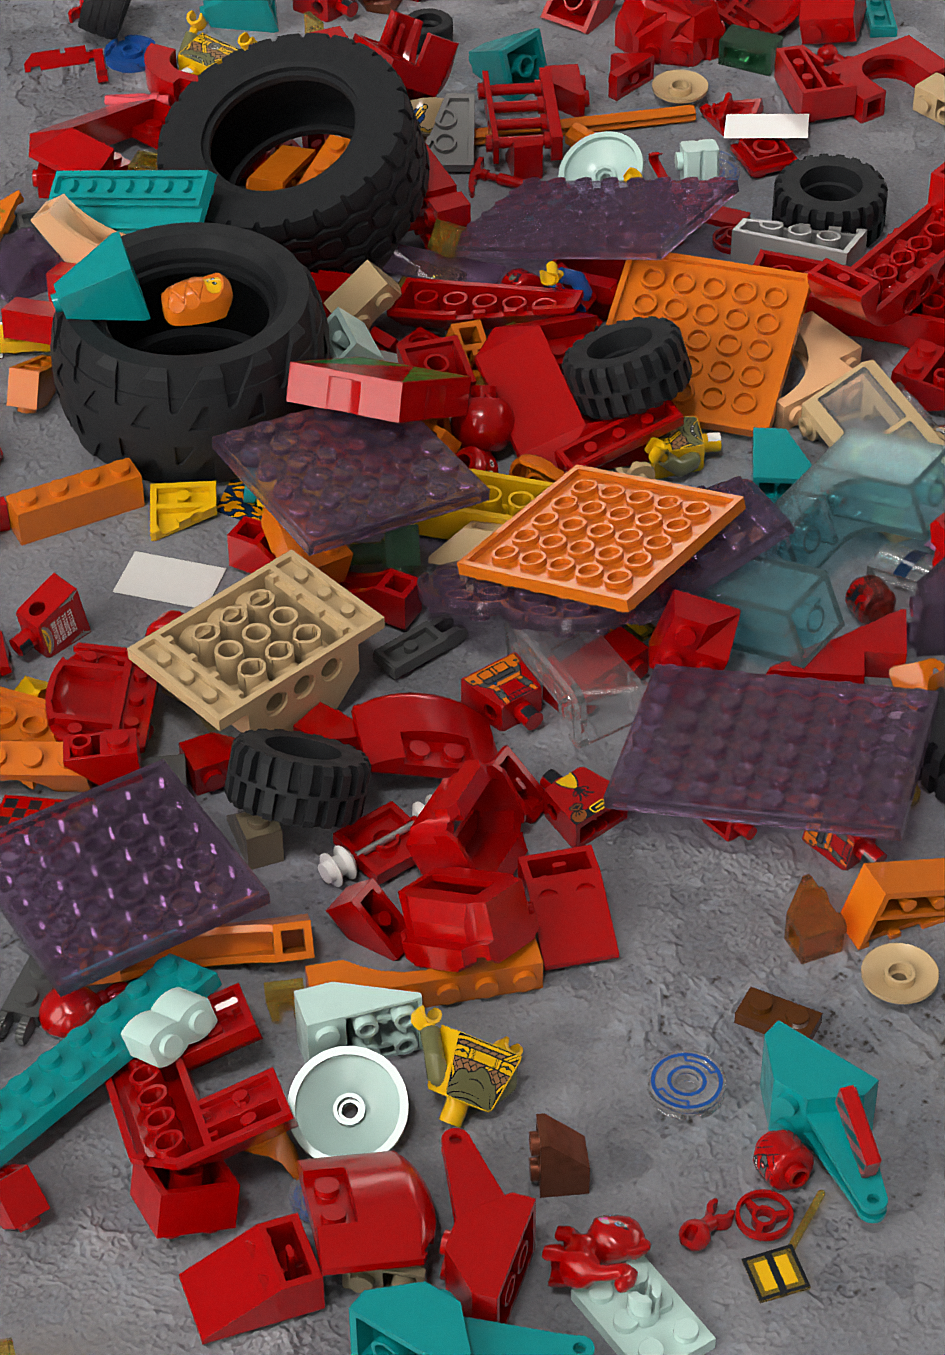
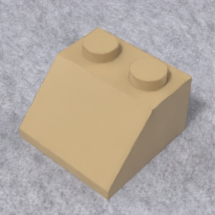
[323,259,402,329]

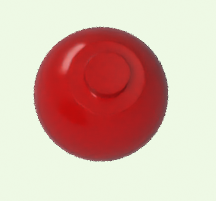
[451,385,515,455]

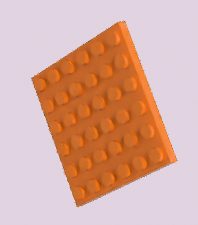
[606,246,811,437]
[457,464,746,612]

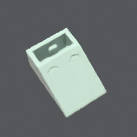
[294,982,423,1064]

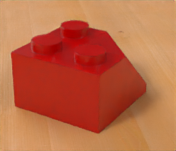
[649,589,741,687]
[130,1160,240,1239]

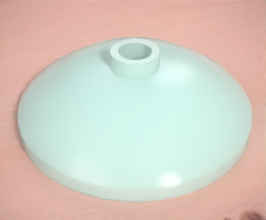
[558,131,645,211]
[287,1046,409,1158]

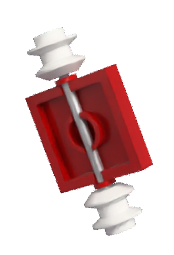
[318,794,432,887]

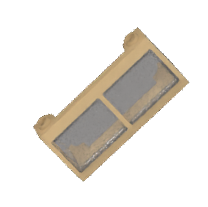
[798,359,945,544]

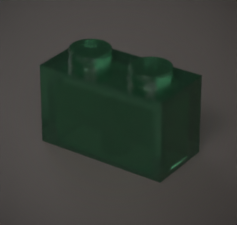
[718,24,783,77]

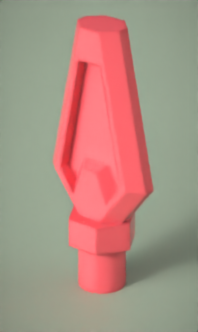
[104,92,171,106]

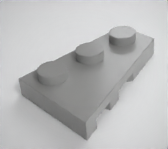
[425,93,475,172]

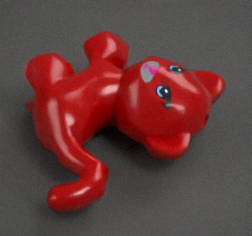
[542,1215,651,1293]

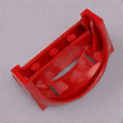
[352,10,459,100]

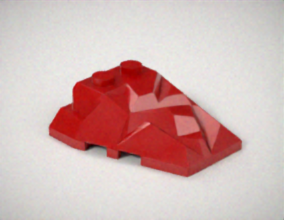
[615,0,726,67]

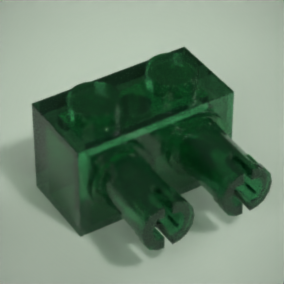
[350,524,421,576]

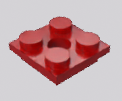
[730,138,798,178]

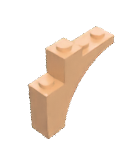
[30,194,126,264]
[774,311,862,430]

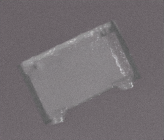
[505,614,653,750]

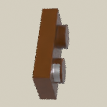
[734,986,823,1040]

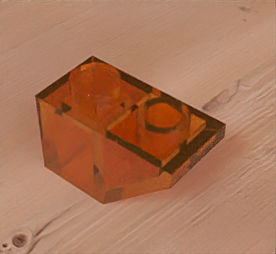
[784,874,847,964]

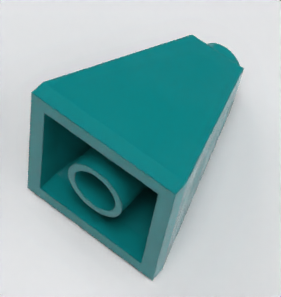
[199,0,279,33]
[469,28,547,101]
[50,231,151,321]

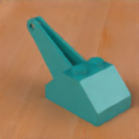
[760,1020,888,1223]
[349,1281,595,1355]

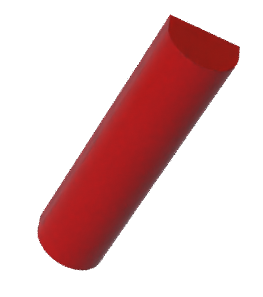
[554,400,684,473]

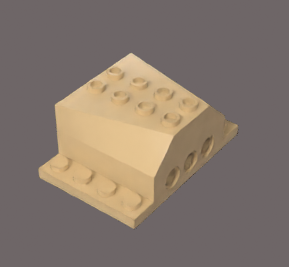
[127,549,385,733]

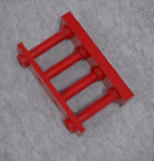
[477,67,563,164]

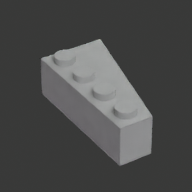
[730,218,868,266]

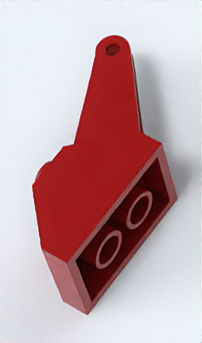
[439,1128,536,1324]

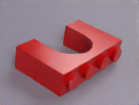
[826,35,945,124]
[1,262,76,345]

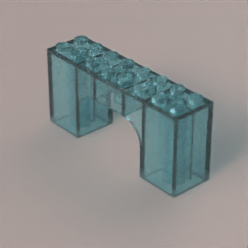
[688,427,945,668]

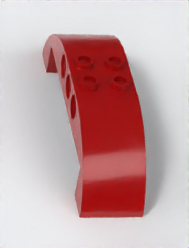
[807,162,945,327]

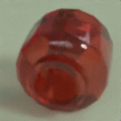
[845,574,897,625]

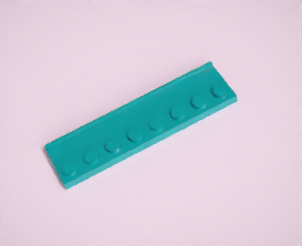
[48,170,217,234]

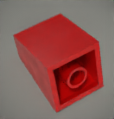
[799,0,867,45]

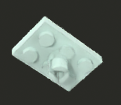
[571,1256,716,1355]

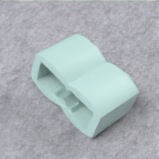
[121,987,218,1068]

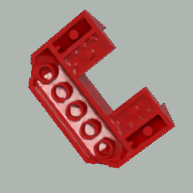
[29,99,171,171]
[474,312,649,470]
[105,982,299,1170]

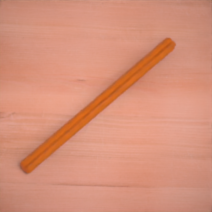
[474,105,696,146]

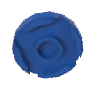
[104,35,155,73]

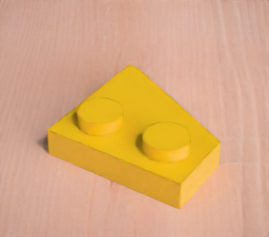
[150,481,217,541]

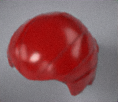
[39,981,128,1038]

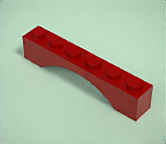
[227,516,422,630]

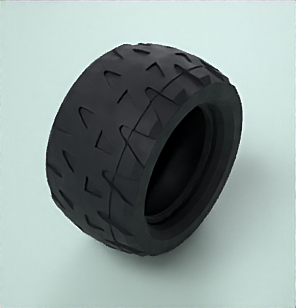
[50,222,330,483]

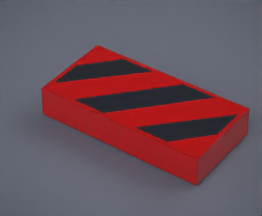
[835,1085,882,1179]

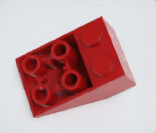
[891,338,945,412]
[518,845,619,971]
[179,1212,325,1345]

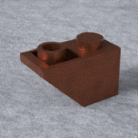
[528,1113,590,1198]

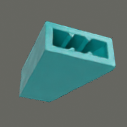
[751,427,820,505]

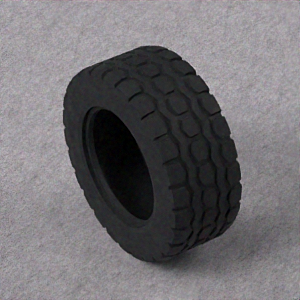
[157,33,430,274]

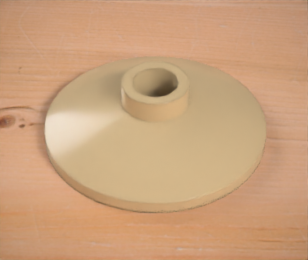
[652,70,709,104]
[861,943,939,1004]

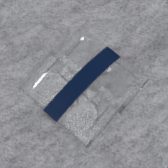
[866,541,943,596]

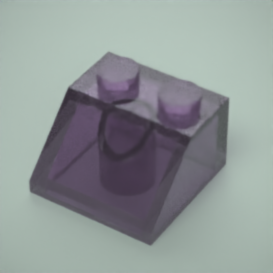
[0,226,61,303]
[907,557,945,657]

